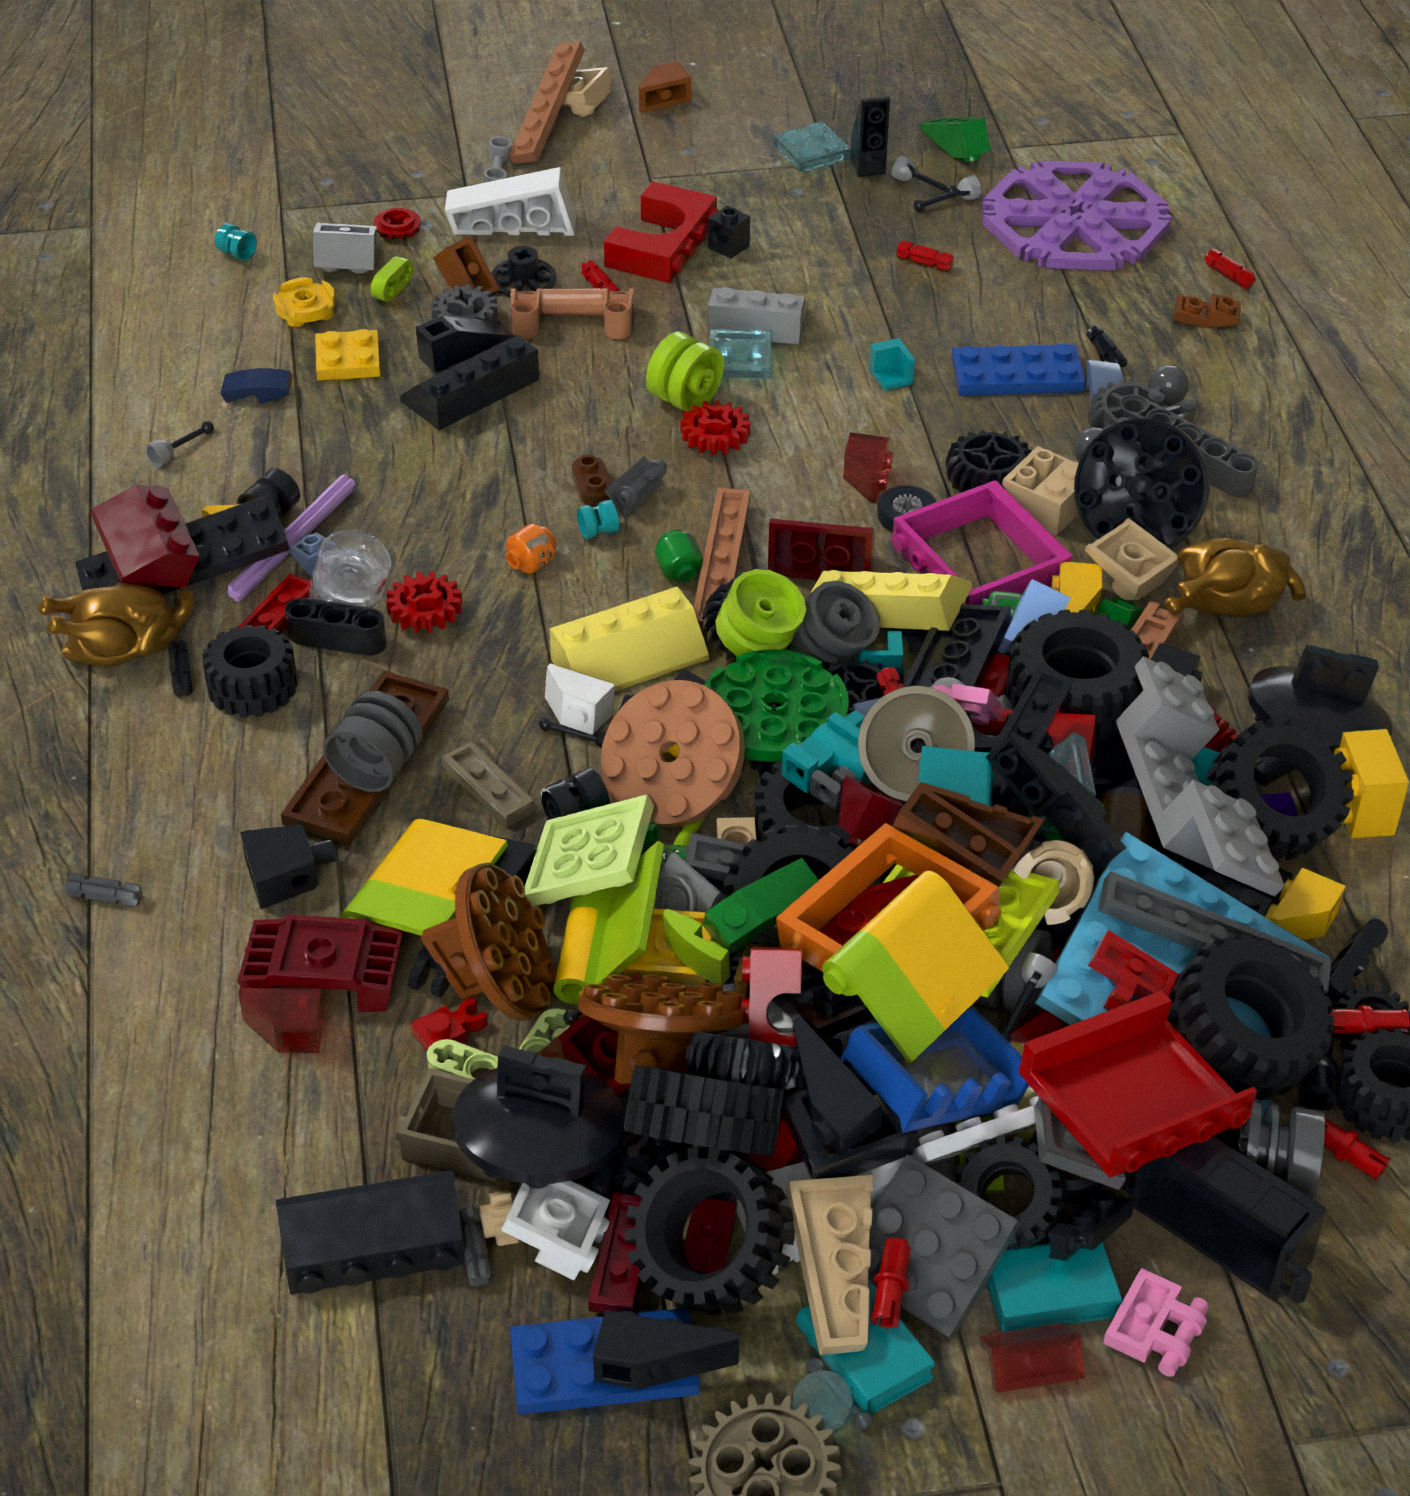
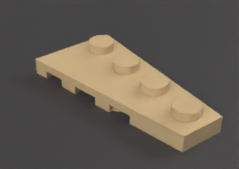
[785,1175,874,1355]

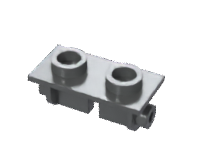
[605,456,667,517]

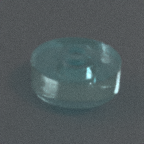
[792,1370,854,1433]

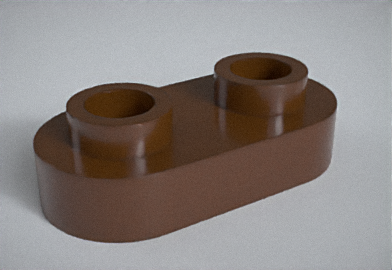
[572,455,612,507]

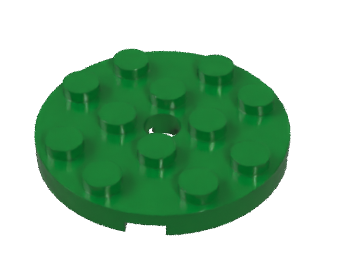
[704,649,849,762]

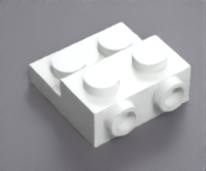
[501,1181,610,1280]

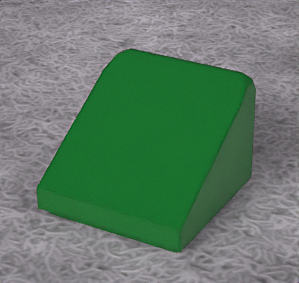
[1096,597,1143,631]

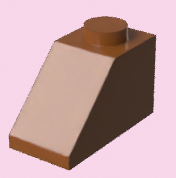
[638,61,691,113]
[433,236,500,294]

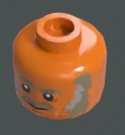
[505,524,557,574]

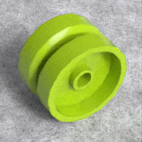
[646,331,725,412]
[715,569,806,656]

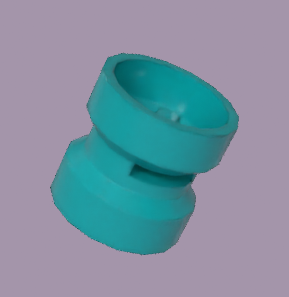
[214,223,257,261]
[577,500,619,540]

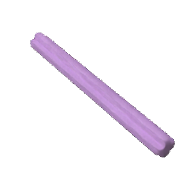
[226,474,355,602]

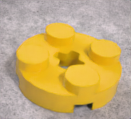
[273,277,336,327]

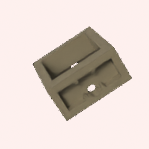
[395,1069,499,1183]

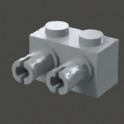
[313,223,377,273]

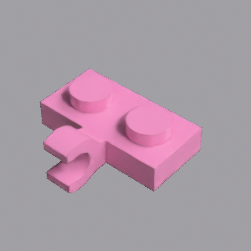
[933,683,1003,725]

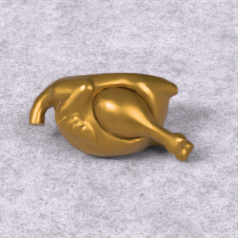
[1164,538,1306,617]
[38,582,194,667]

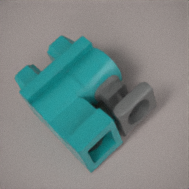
[781,710,872,814]

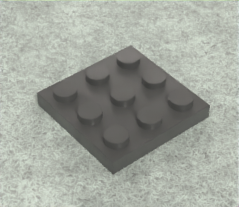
[868,1154,1021,1339]

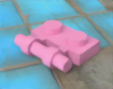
[1103,1268,1209,1377]

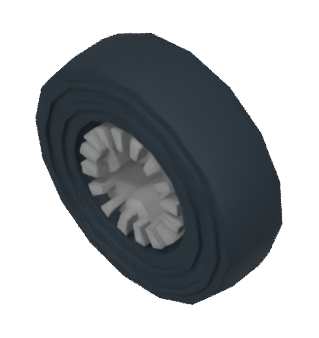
[877,485,936,532]

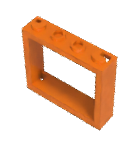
[776,823,1001,972]

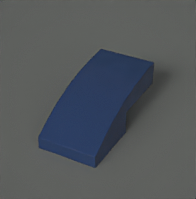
[220,368,293,404]

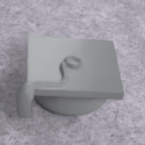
[654,852,721,913]

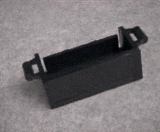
[1122,1136,1327,1303]

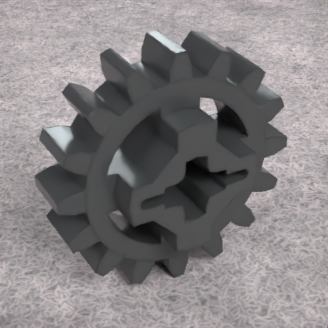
[431,284,498,321]

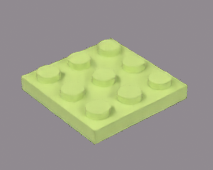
[524,794,654,906]

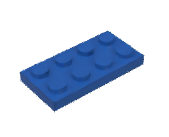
[951,343,1085,396]
[510,1308,699,1415]

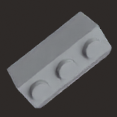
[708,287,808,345]

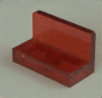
[979,1323,1085,1393]

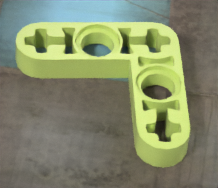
[427,1008,570,1079]

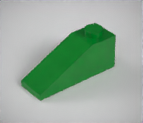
[920,117,991,162]
[703,858,819,955]

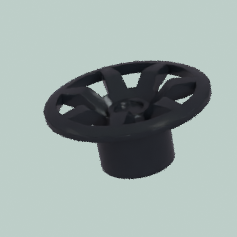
[492,246,556,297]

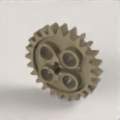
[689,1393,842,1496]

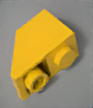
[1265,868,1346,940]

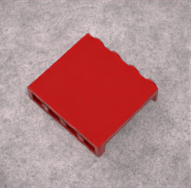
[1018,990,1257,1178]

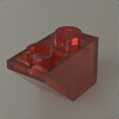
[843,432,894,504]
[238,988,324,1053]

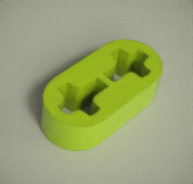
[371,256,414,302]

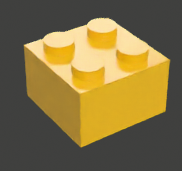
[1334,729,1409,839]

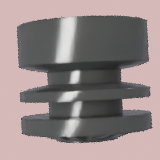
[322,691,423,792]
[1235,1101,1325,1199]

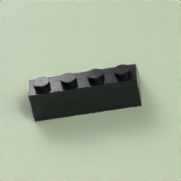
[400,335,539,430]
[276,1170,465,1294]

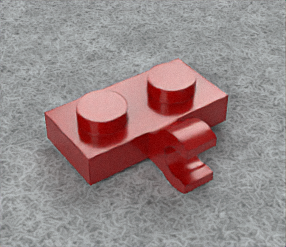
[1088,930,1179,1011]

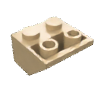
[1002,446,1079,536]

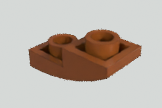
[1173,293,1241,327]

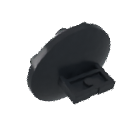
[1074,418,1210,549]
[1247,644,1392,754]
[453,1046,626,1189]

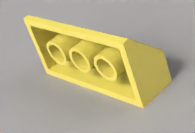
[810,570,973,631]
[550,586,709,692]

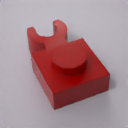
[411,998,488,1052]

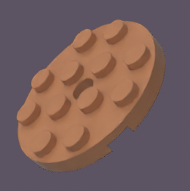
[601,680,745,828]

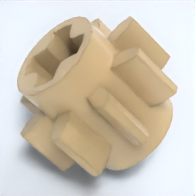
[479,1190,518,1246]

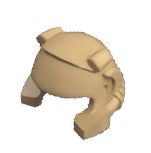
[1013,840,1094,925]

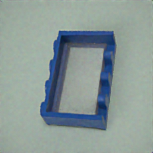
[840,1005,1029,1133]

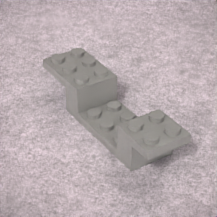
[1116,656,1285,897]

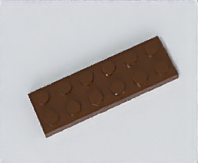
[281,671,449,845]

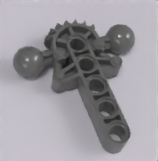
[1074,365,1258,497]

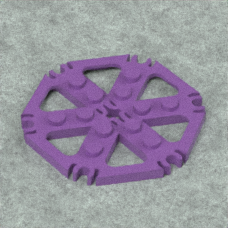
[982,161,1171,270]

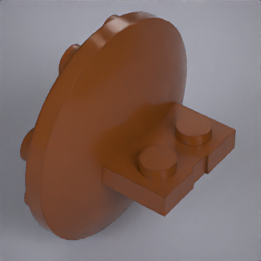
[421,863,557,1021]
[578,974,746,1084]

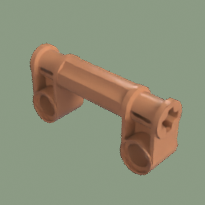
[511,288,634,340]

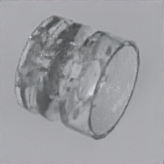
[309,530,391,610]

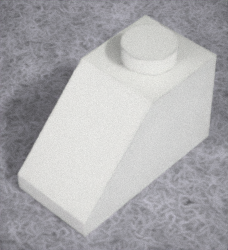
[545,664,615,735]

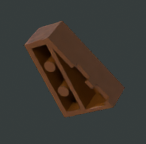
[892,782,1045,888]

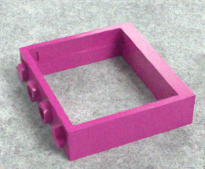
[891,480,1073,605]

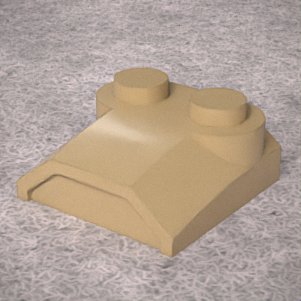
[561,67,612,117]
[1085,518,1179,600]

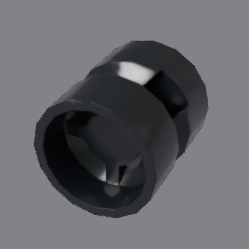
[237,468,301,518]
[540,767,610,820]

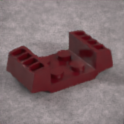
[237,914,403,1012]

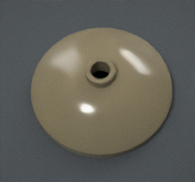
[858,686,975,802]

